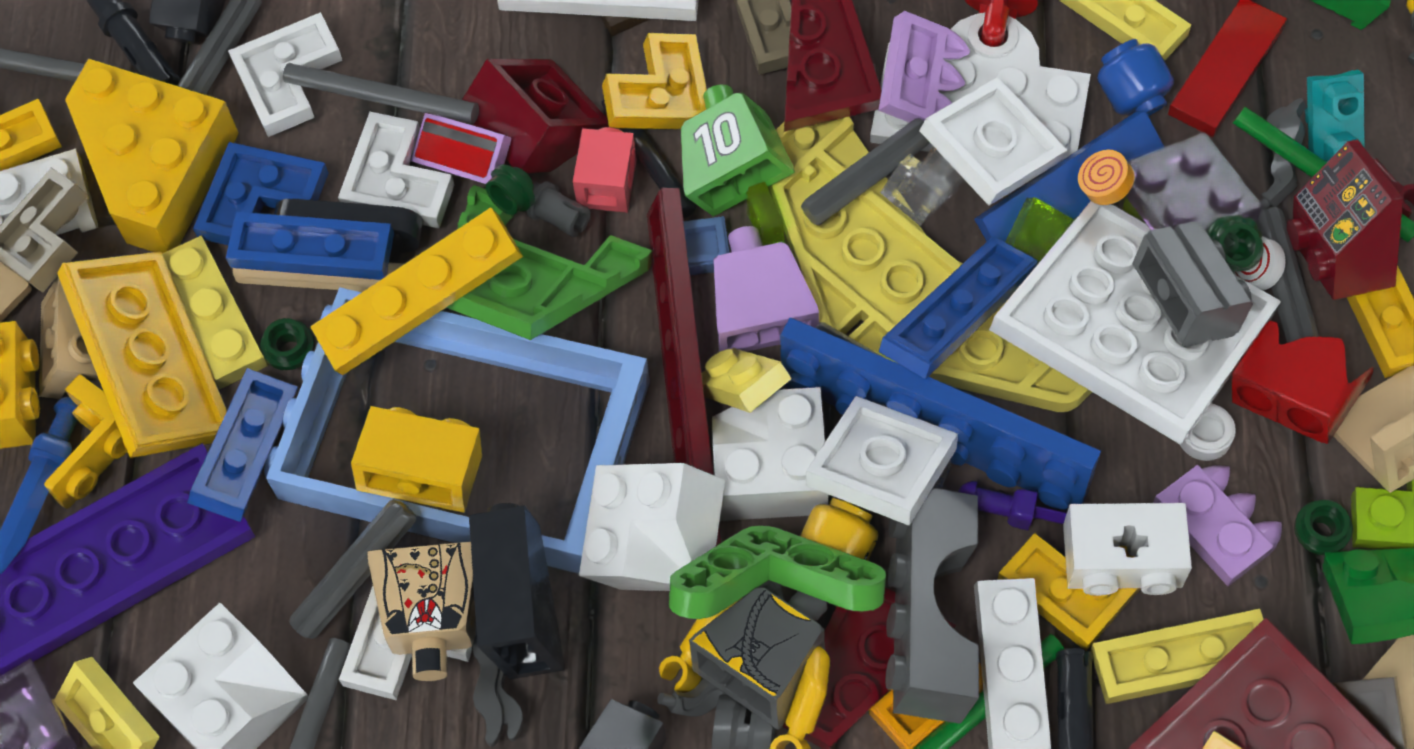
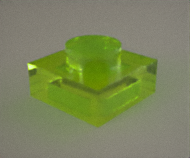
[1005,198,1075,264]

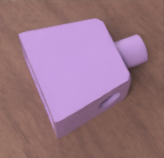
[714,226,819,352]

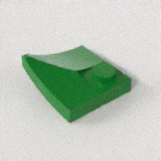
[1323,548,1414,644]

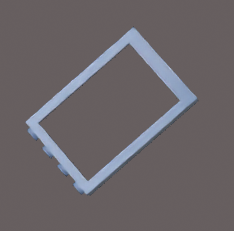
[264,287,650,574]

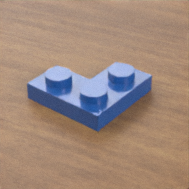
[193,142,329,245]

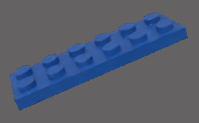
[780,317,1101,510]

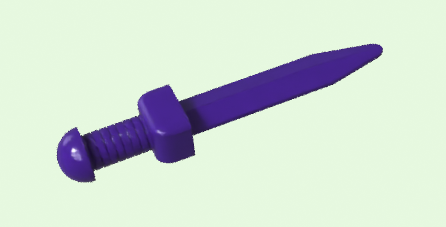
[958,481,1067,531]

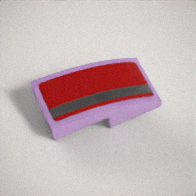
[411,113,512,184]

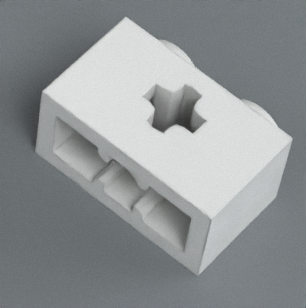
[1063,503,1192,596]

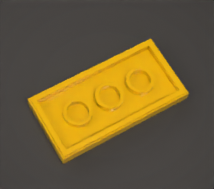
[57,251,227,458]

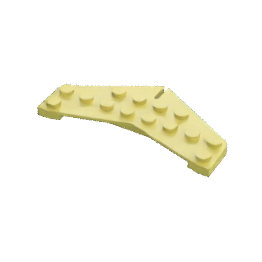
[769,117,1092,412]

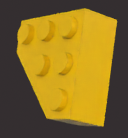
[65,59,239,254]

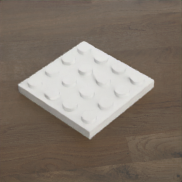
[989,201,1281,445]

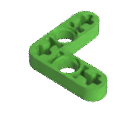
[669,526,886,619]

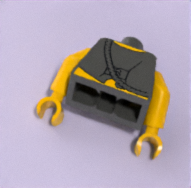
[659,588,830,749]

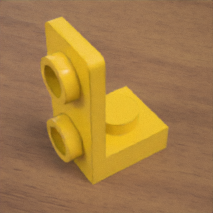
[44,374,127,509]

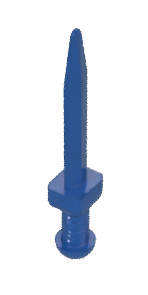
[0,397,78,575]

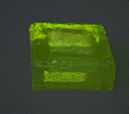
[746,181,784,246]

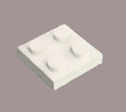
[919,77,1067,206]
[806,396,958,526]

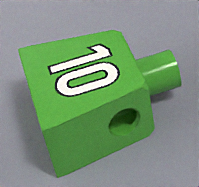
[681,84,795,217]

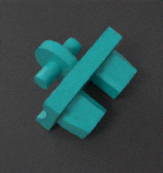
[1305,70,1365,162]

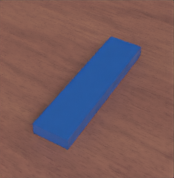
[974,111,1168,252]
[879,236,1038,379]

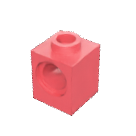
[573,127,637,213]

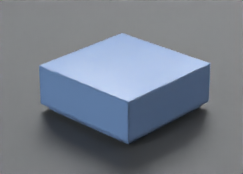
[683,216,729,275]

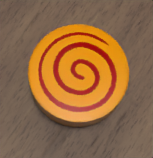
[1078,150,1135,205]

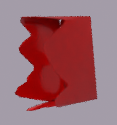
[1232,320,1374,444]

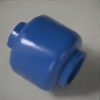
[1097,39,1175,116]

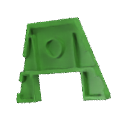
[446,185,652,340]

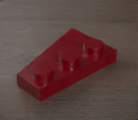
[784,0,882,132]
[782,587,956,749]

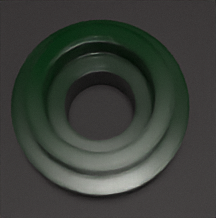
[486,164,535,215]
[260,318,315,370]
[1294,500,1353,555]

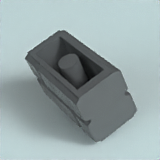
[1132,221,1253,347]

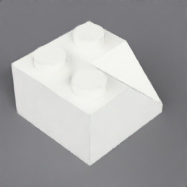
[712,387,829,521]
[579,463,725,591]
[133,603,309,749]

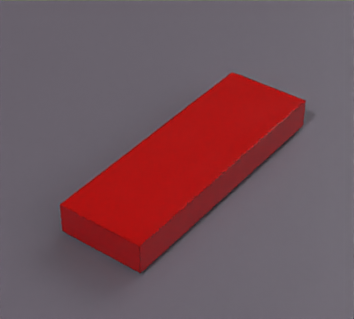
[1168,0,1287,137]

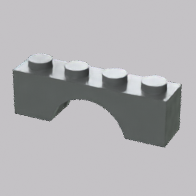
[885,488,979,724]

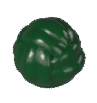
[1206,215,1264,273]

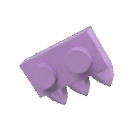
[878,11,970,122]
[1153,465,1282,587]

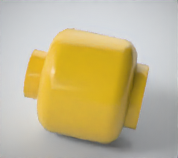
[800,498,879,561]

